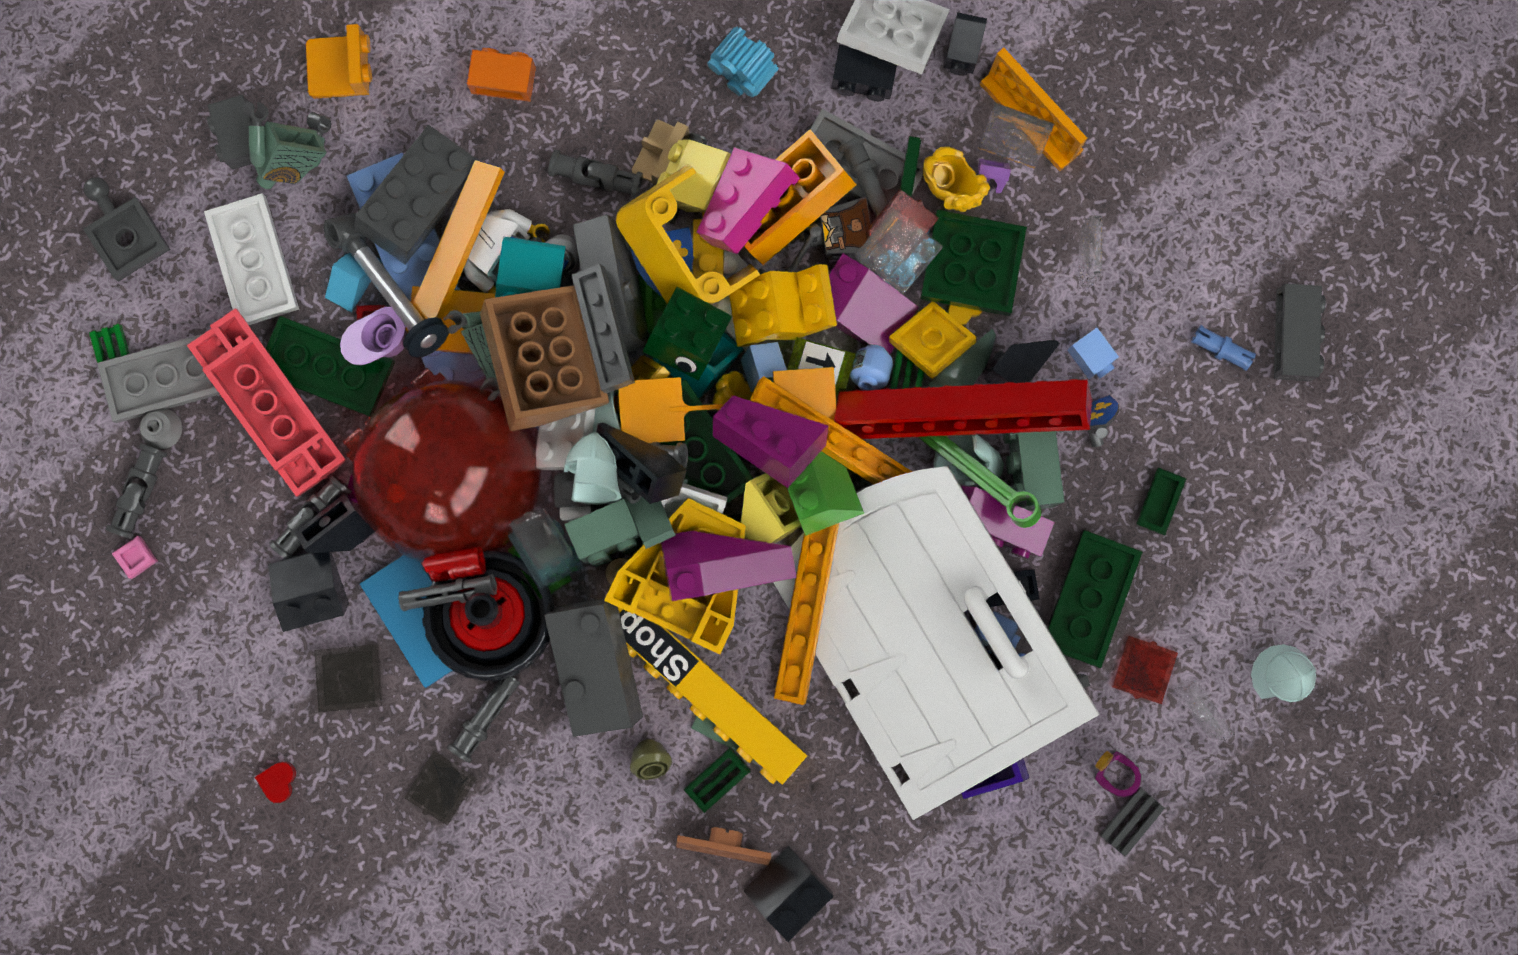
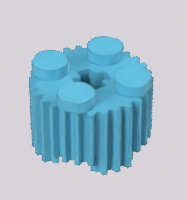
[707,27,779,97]

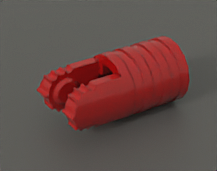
[421,546,486,582]

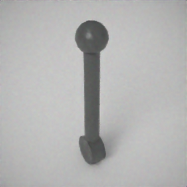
[785,224,822,272]

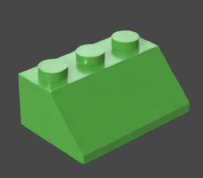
[787,452,864,536]

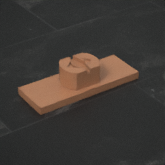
[676,827,772,865]

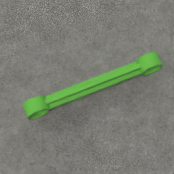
[918,436,1042,528]

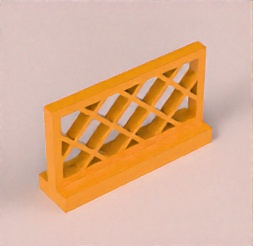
[980,47,1088,172]

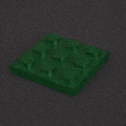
[920,210,1027,316]

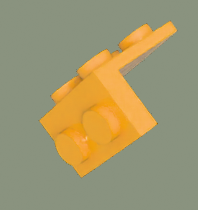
[306,24,372,99]

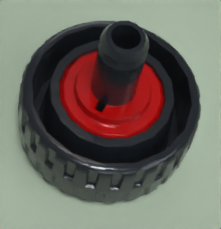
[422,550,555,681]

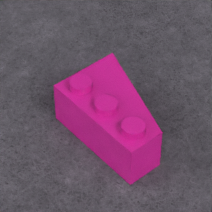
[697,147,800,254]

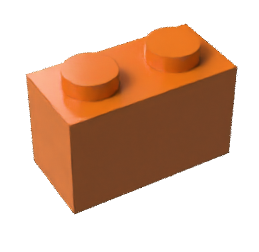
[467,48,536,102]

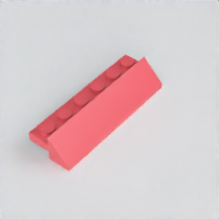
[187,308,346,497]

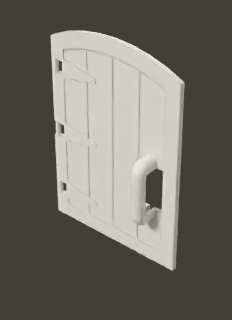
[773,466,1100,820]

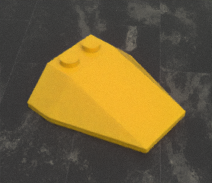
[604,498,746,655]

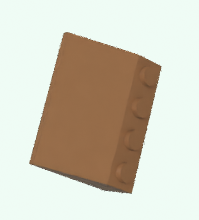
[480,285,609,431]

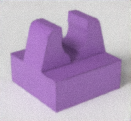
[977,159,1011,193]

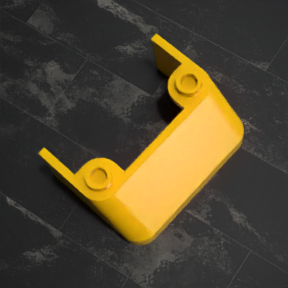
[616,164,760,304]

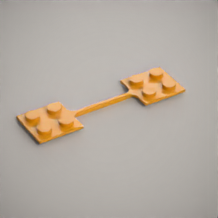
[618,367,836,443]

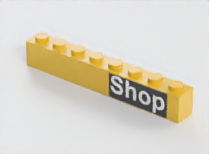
[618,607,807,785]

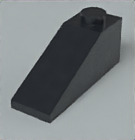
[596,422,687,504]

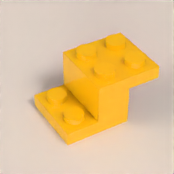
[729,264,837,347]

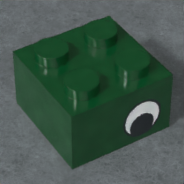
[643,287,732,381]

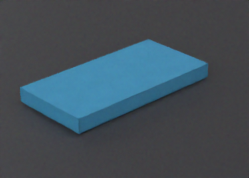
[360,550,453,688]

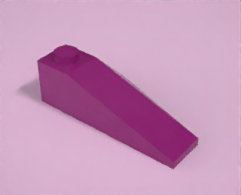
[661,531,796,601]

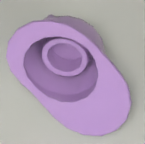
[340,307,407,365]

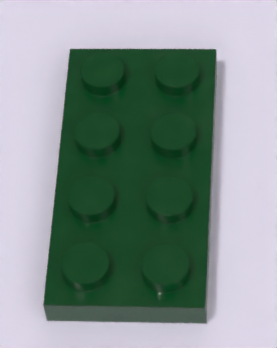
[266,316,395,418]
[1047,530,1143,669]

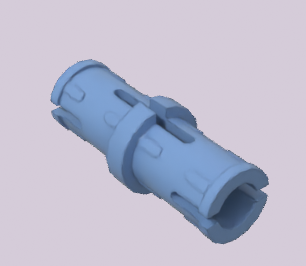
[1191,325,1256,371]

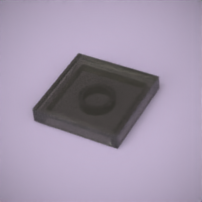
[314,644,383,712]

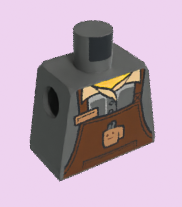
[803,197,876,261]

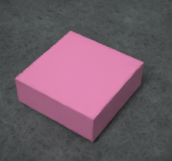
[112,536,158,579]

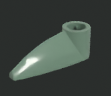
[928,329,996,387]

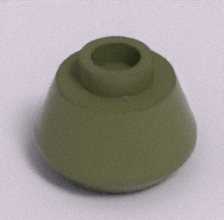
[630,739,672,780]

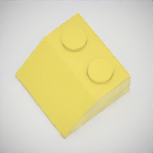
[657,139,731,212]
[741,473,801,544]

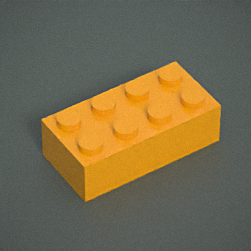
[744,129,857,265]

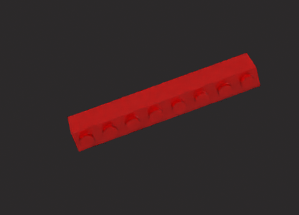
[834,379,1092,439]

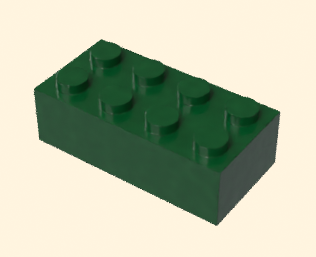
[660,379,754,504]

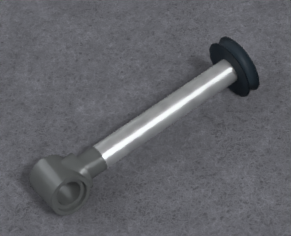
[323,212,449,358]

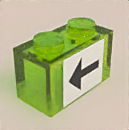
[787,337,856,396]

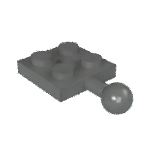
[83,177,171,282]

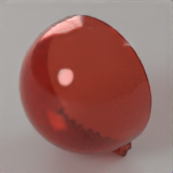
[342,368,541,562]

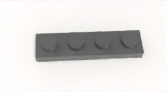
[572,264,635,394]

